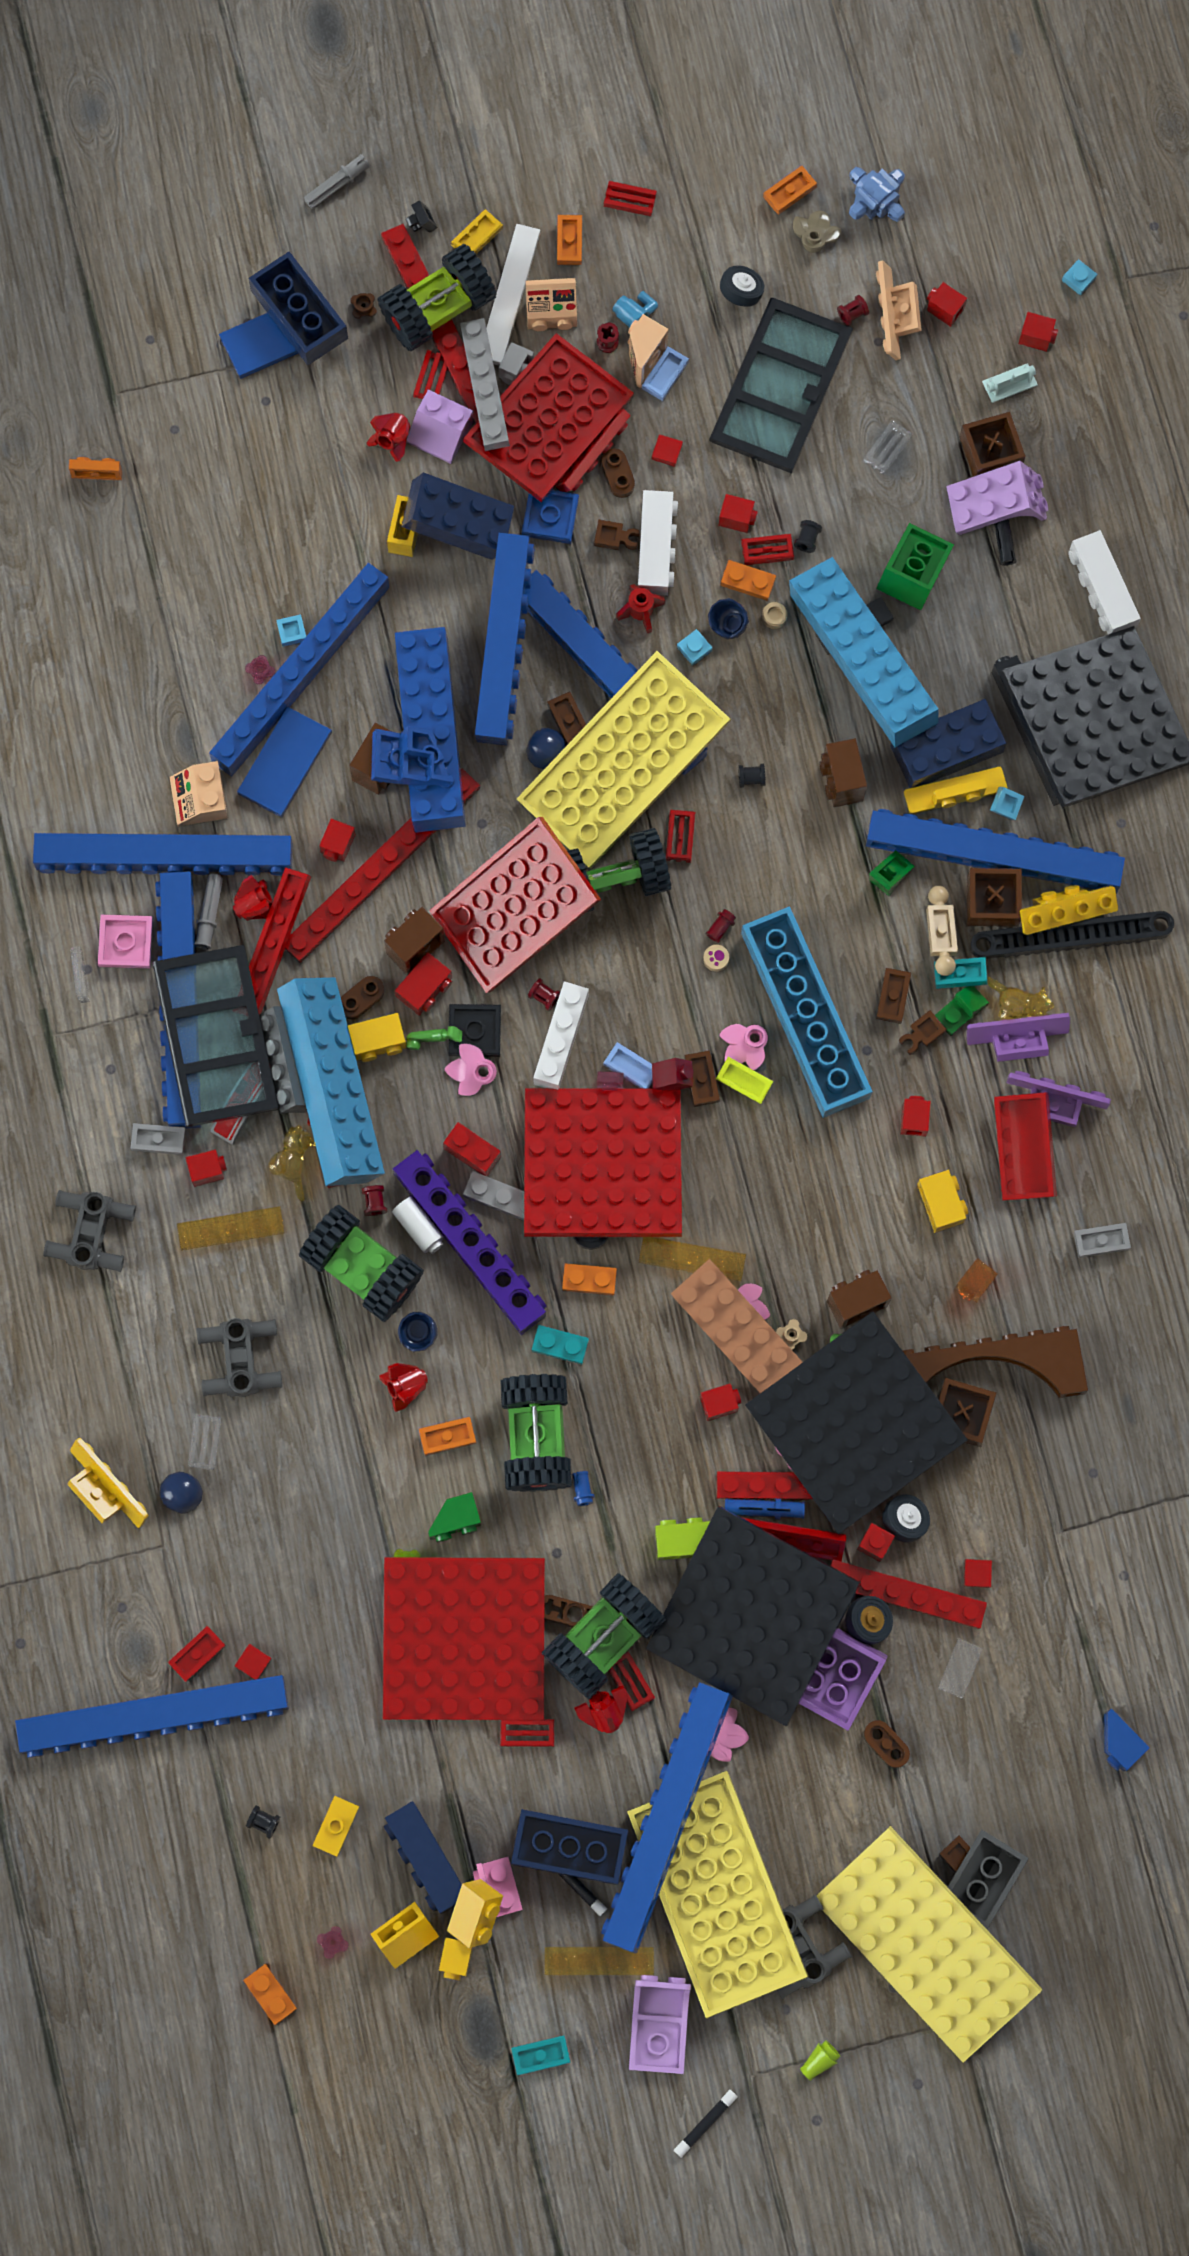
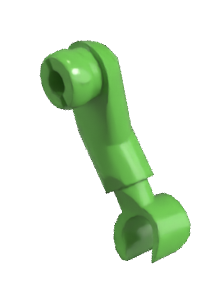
[406,1026,462,1050]

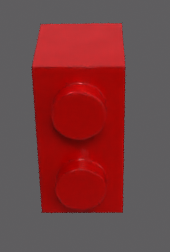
[395,952,453,1016]
[443,1122,501,1177]

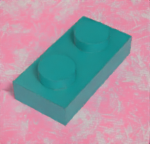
[934,957,988,989]
[532,1325,589,1365]
[511,2035,571,2075]

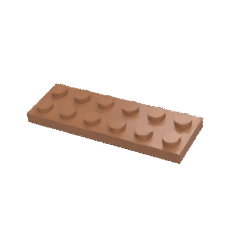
[671,1259,803,1393]

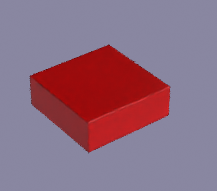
[652,434,683,467]
[964,1559,992,1588]
[235,1644,272,1680]

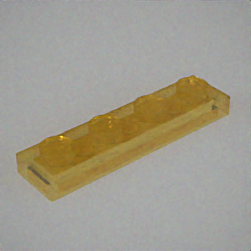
[177,1206,285,1251]
[639,1237,746,1281]
[545,1947,654,1975]

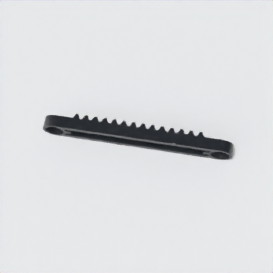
[970,911,1174,959]

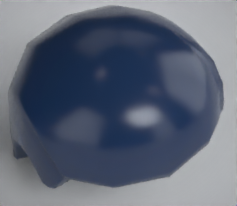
[708,598,749,639]
[526,728,566,769]
[398,1311,438,1352]
[159,1471,203,1514]

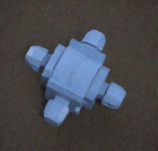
[849,167,905,222]

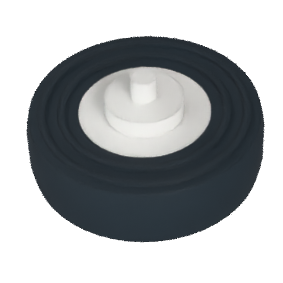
[720,266,765,307]
[882,1494,930,1543]

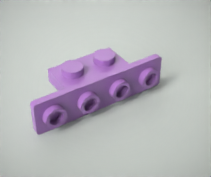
[966,1013,1070,1062]
[1006,1071,1111,1127]

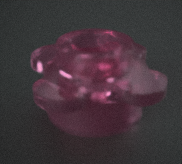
[245,655,275,685]
[317,1926,349,1959]

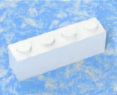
[638,490,678,596]
[1068,530,1141,634]
[533,982,589,1090]

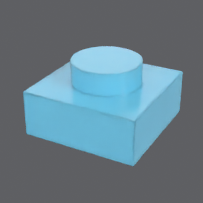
[1062,259,1097,295]
[276,614,306,647]
[677,629,713,666]
[990,787,1024,820]

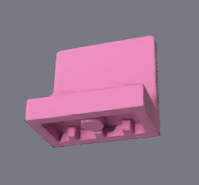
[473,1857,523,1917]

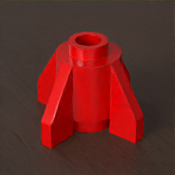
[366,413,411,462]
[616,584,665,633]
[233,875,273,921]
[379,1363,428,1412]
[574,1686,628,1733]

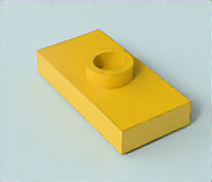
[451,209,503,254]
[312,1796,359,1857]

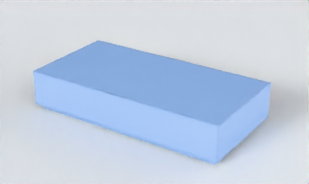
[642,347,689,401]
[603,1042,653,1089]

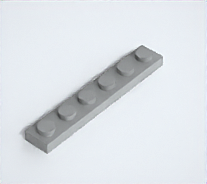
[460,318,510,451]

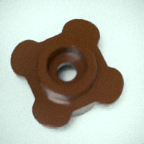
[351,293,377,319]

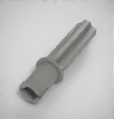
[304,154,370,208]
[194,874,223,950]

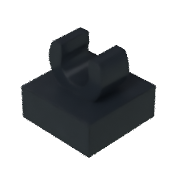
[405,200,438,233]

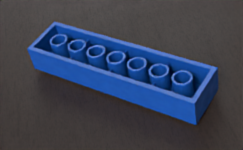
[475,533,535,746]
[395,627,466,833]

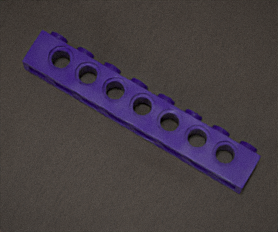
[392,1150,547,1335]

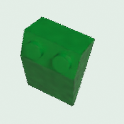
[876,523,954,610]

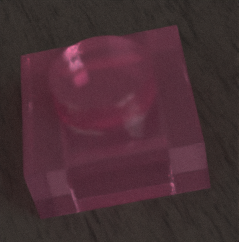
[597,1071,624,1091]

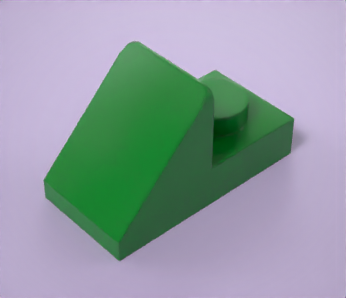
[869,850,915,896]
[935,986,989,1036]

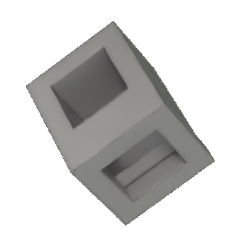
[499,342,534,385]

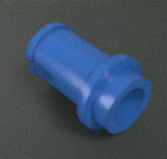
[571,1471,595,1506]

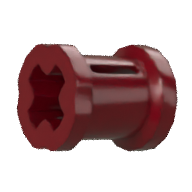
[837,295,870,326]
[597,322,619,353]
[528,978,560,1011]
[362,1185,388,1216]

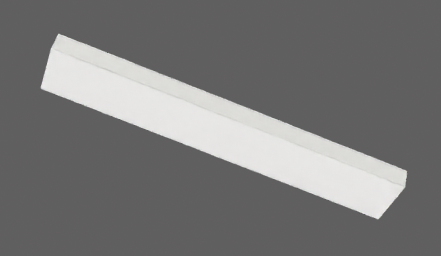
[486,224,540,366]

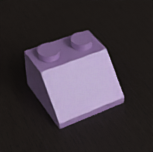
[406,390,474,464]

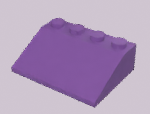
[799,1629,888,1730]

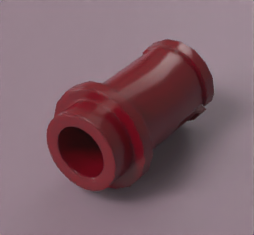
[705,909,736,943]

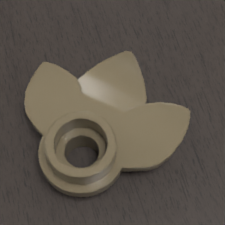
[793,211,841,253]

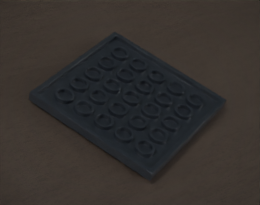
[1000,626,1189,809]
[745,1312,968,1534]
[646,1506,861,1726]

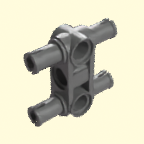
[43,1190,136,1272]
[197,1318,283,1397]
[776,1895,852,2000]

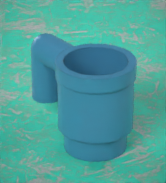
[612,291,658,328]

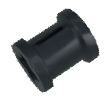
[794,520,822,553]
[738,763,766,788]
[246,1805,281,1839]

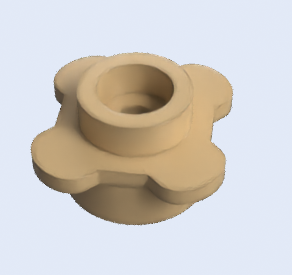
[776,1319,807,1350]

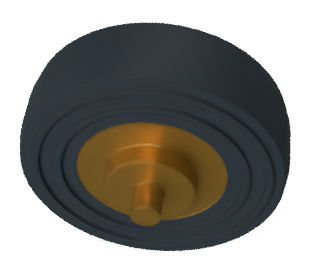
[845,1596,893,1645]

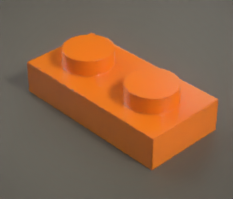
[763,166,817,215]
[557,215,582,265]
[69,457,122,480]
[720,560,776,601]
[562,1263,617,1296]
[419,1417,476,1456]
[243,1964,297,2025]

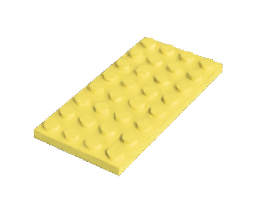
[517,651,731,869]
[627,1771,808,2018]
[816,1826,1042,2063]

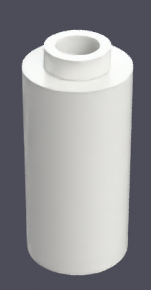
[392,1196,444,1254]

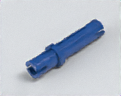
[725,1498,805,1520]

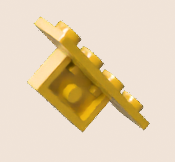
[904,767,1008,814]
[1020,885,1118,935]
[67,1438,148,1528]

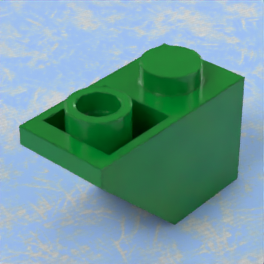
[428,1492,481,1543]

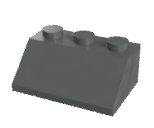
[948,1830,1029,1930]

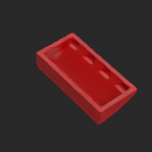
[994,1092,1057,1201]

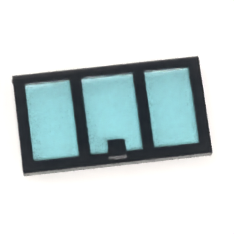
[709,298,853,474]
[152,945,278,1127]

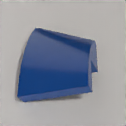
[371,726,453,785]

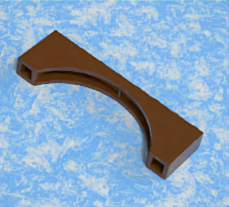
[902,1326,1088,1398]

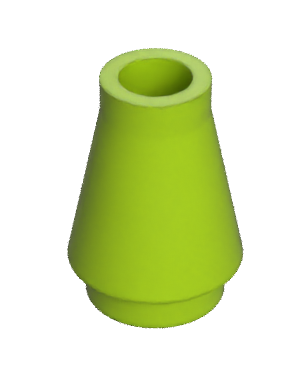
[800,2040,841,2081]

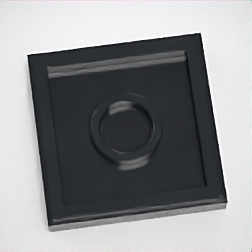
[448,1004,501,1057]

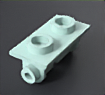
[982,363,1038,403]

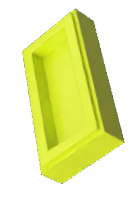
[716,1056,774,1104]

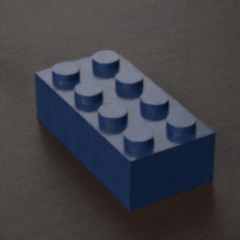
[248,251,348,365]
[401,472,514,560]
[890,699,1007,788]
[383,1801,462,1914]
[511,1809,628,1885]

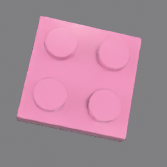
[98,915,153,968]

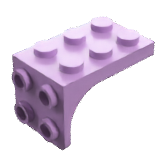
[946,461,1048,535]
[629,1975,691,2074]

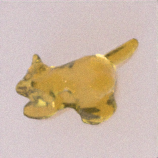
[987,976,1055,1020]
[269,1125,316,1202]

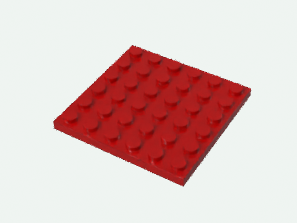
[524,1088,682,1237]
[383,1557,545,1720]

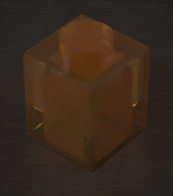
[956,1258,998,1303]

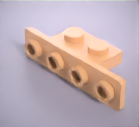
[876,260,922,360]

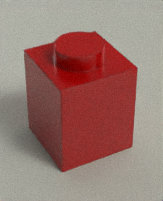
[926,282,967,327]
[1018,312,1058,352]
[718,494,758,533]
[319,818,356,862]
[900,1096,931,1137]
[185,1149,227,1187]
[699,1383,742,1421]
[857,1523,895,1562]

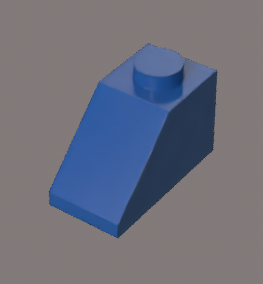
[1104,1709,1150,1772]

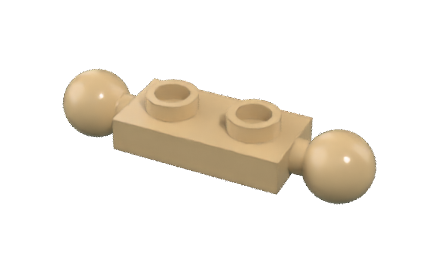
[926,886,958,976]

